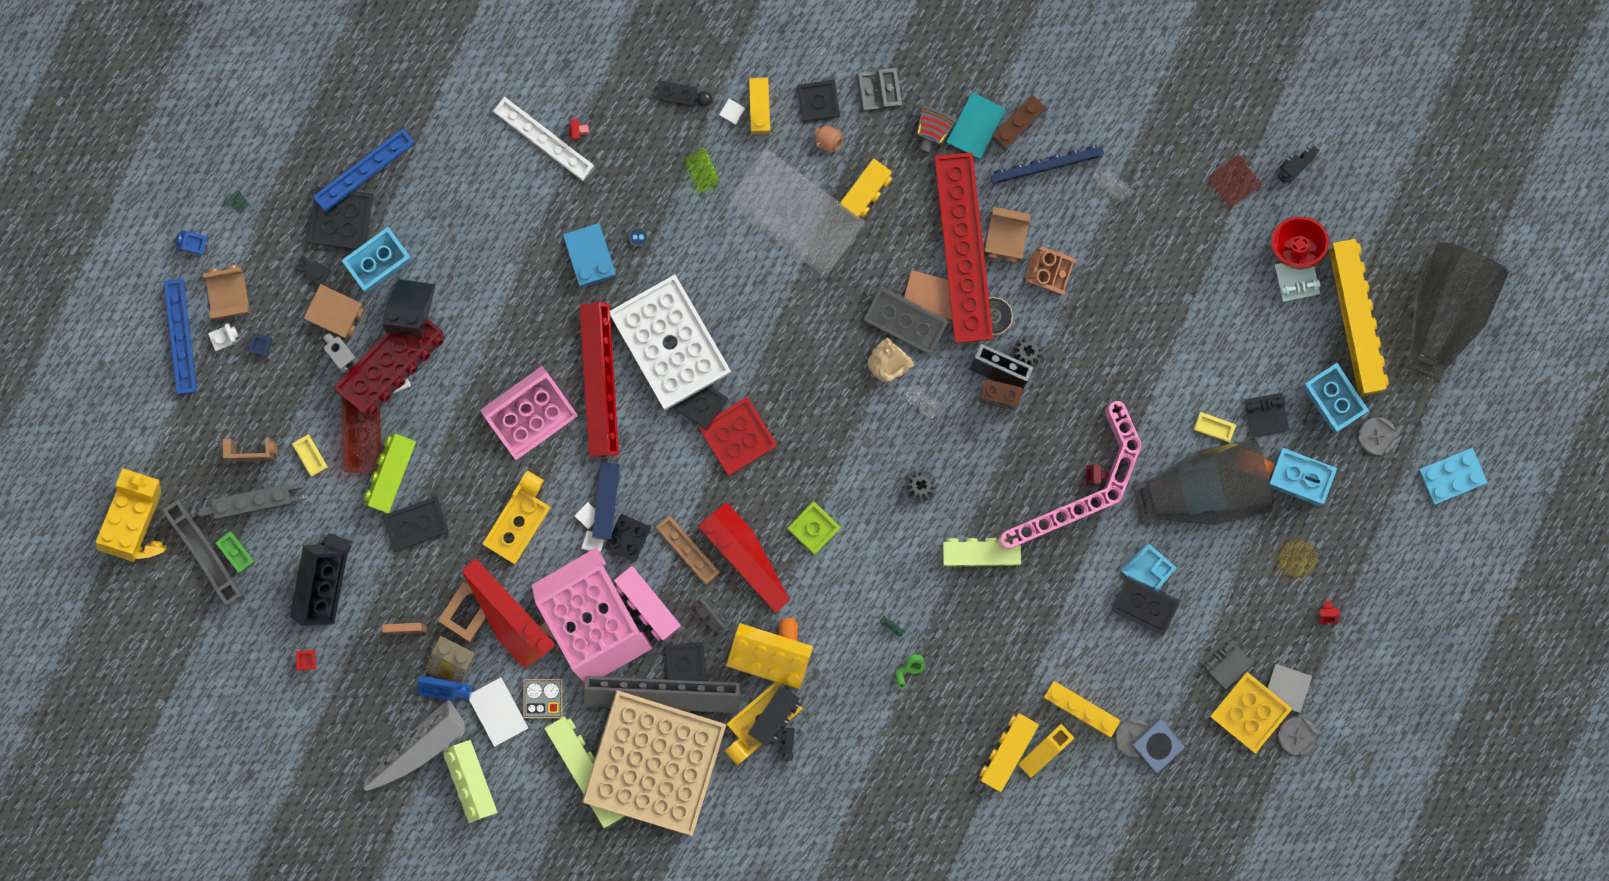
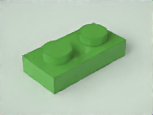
[216,531,255,573]

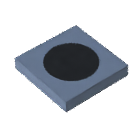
[1131,718,1185,773]

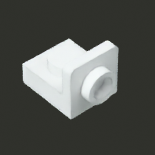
[208,324,239,352]

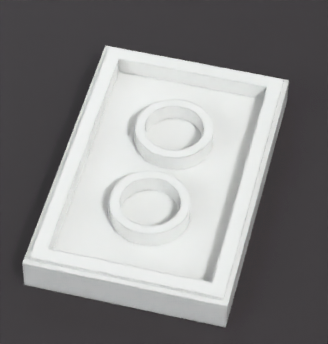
[469,677,529,747]

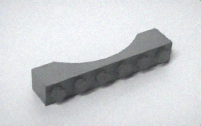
[162,499,245,607]

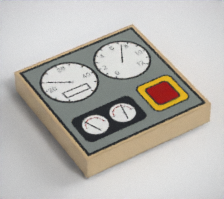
[523,679,562,718]

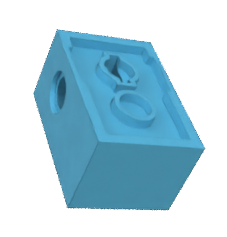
[1266,448,1337,507]

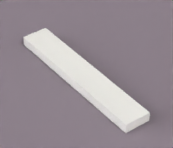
[493,97,594,181]

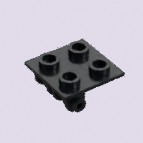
[1244,393,1289,437]
[605,514,651,562]

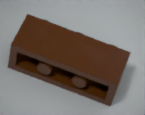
[992,95,1046,152]

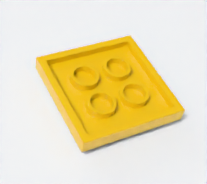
[1210,672,1292,754]

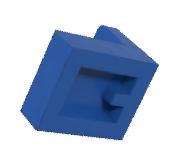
[175,230,207,255]

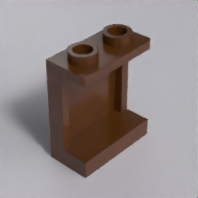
[979,379,1022,411]

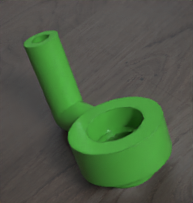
[895,654,925,689]

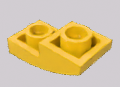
[135,541,167,559]

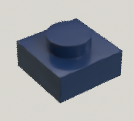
[248,333,272,357]

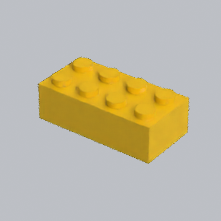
[726,623,813,689]

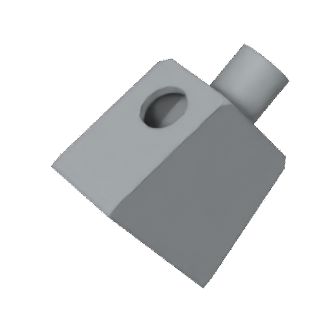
[322,333,359,375]

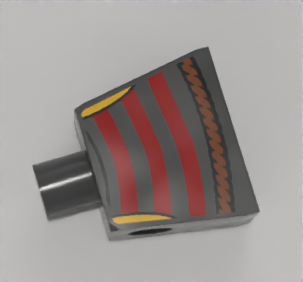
[916,105,957,154]

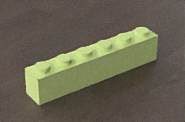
[545,716,625,828]

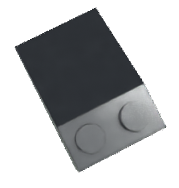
[382,279,436,338]

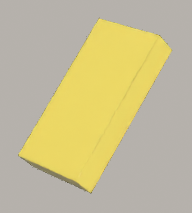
[1194,412,1236,443]
[292,434,328,477]

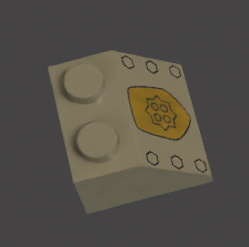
[425,636,476,684]

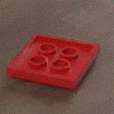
[698,397,778,476]

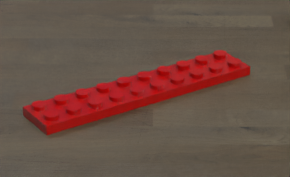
[934,152,993,344]

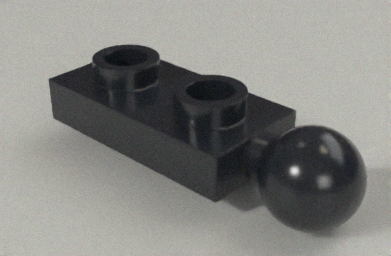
[656,80,712,107]

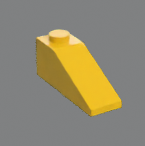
[749,78,770,135]

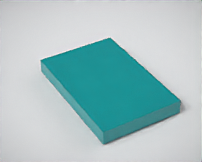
[946,92,1006,160]

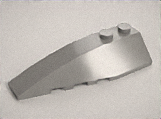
[363,699,465,791]

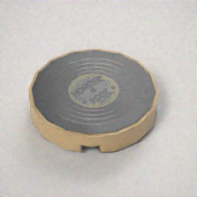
[989,297,1013,335]

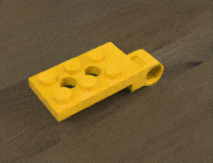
[483,471,551,565]
[725,682,803,766]

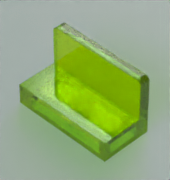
[684,147,720,192]

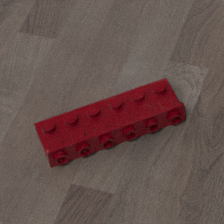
[333,319,445,419]

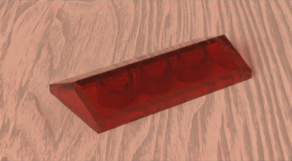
[341,396,382,473]

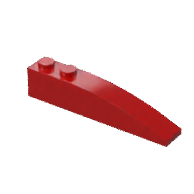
[698,502,790,613]
[461,558,556,668]

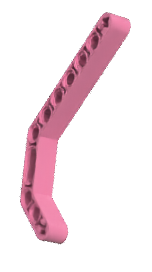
[998,401,1141,550]

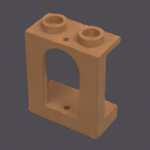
[438,582,486,642]

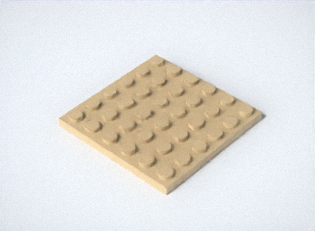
[582,690,726,836]

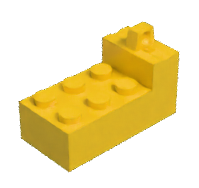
[96,468,161,562]

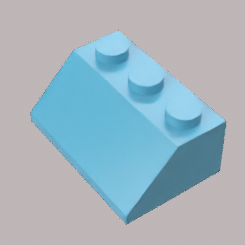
[342,227,413,294]

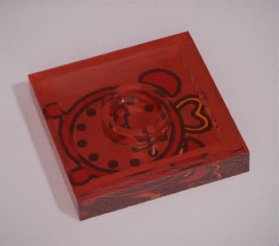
[1208,155,1262,207]

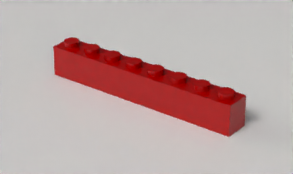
[579,302,619,458]

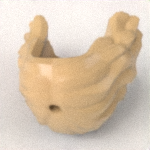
[868,338,915,382]

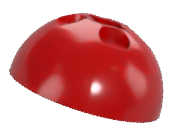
[1271,217,1329,270]

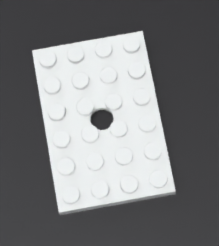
[610,275,731,410]

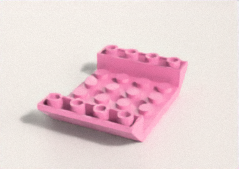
[532,547,653,683]

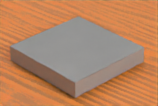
[1267,664,1312,713]

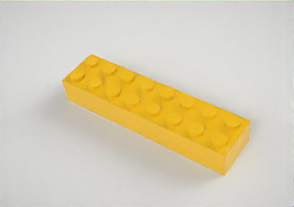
[1328,239,1389,397]

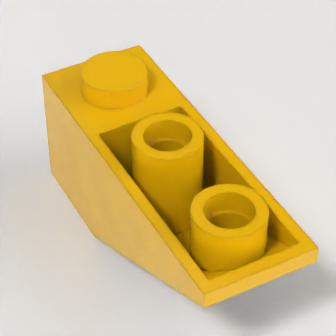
[1018,724,1074,778]

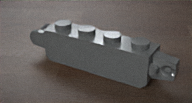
[199,483,306,520]

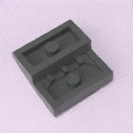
[856,68,902,111]

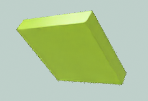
[787,501,841,555]

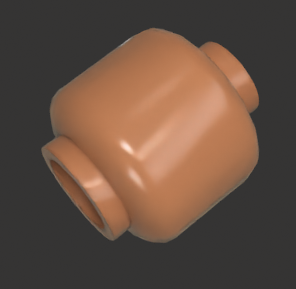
[814,125,843,153]

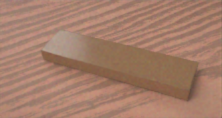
[655,515,720,585]

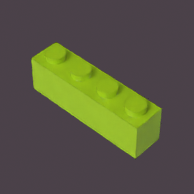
[363,433,416,514]

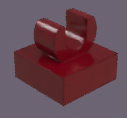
[1086,464,1108,485]

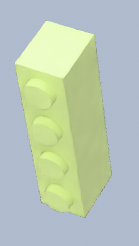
[943,538,1021,566]
[443,740,497,823]

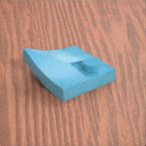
[1121,543,1177,589]

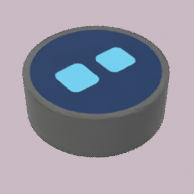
[629,228,648,247]

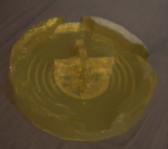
[1279,539,1318,577]

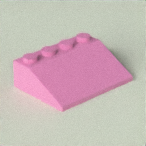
[480,366,578,460]

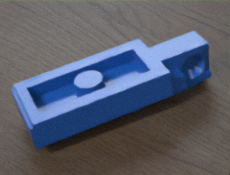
[418,676,472,701]

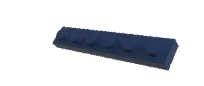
[991,145,1104,185]

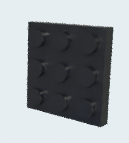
[308,186,373,250]

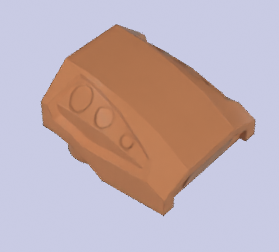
[1025,246,1077,295]

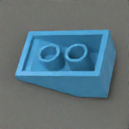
[563,223,617,289]

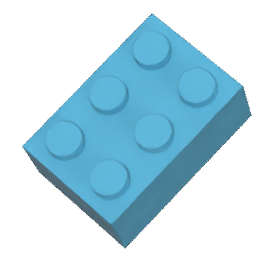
[1302,363,1369,434]

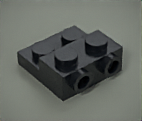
[1277,146,1320,184]

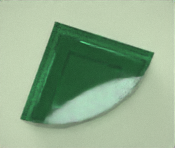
[223,190,251,209]
[880,616,905,637]

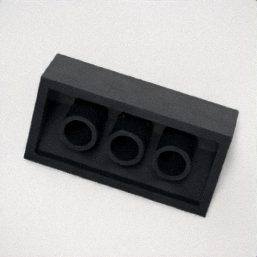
[290,545,348,626]

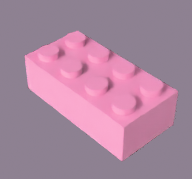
[614,566,682,642]

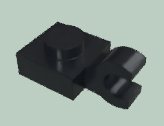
[779,727,795,761]

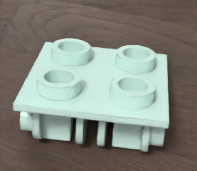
[1275,263,1320,302]

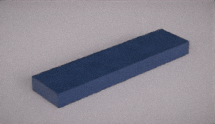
[592,462,620,540]

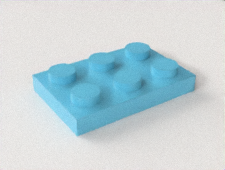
[1419,448,1488,505]

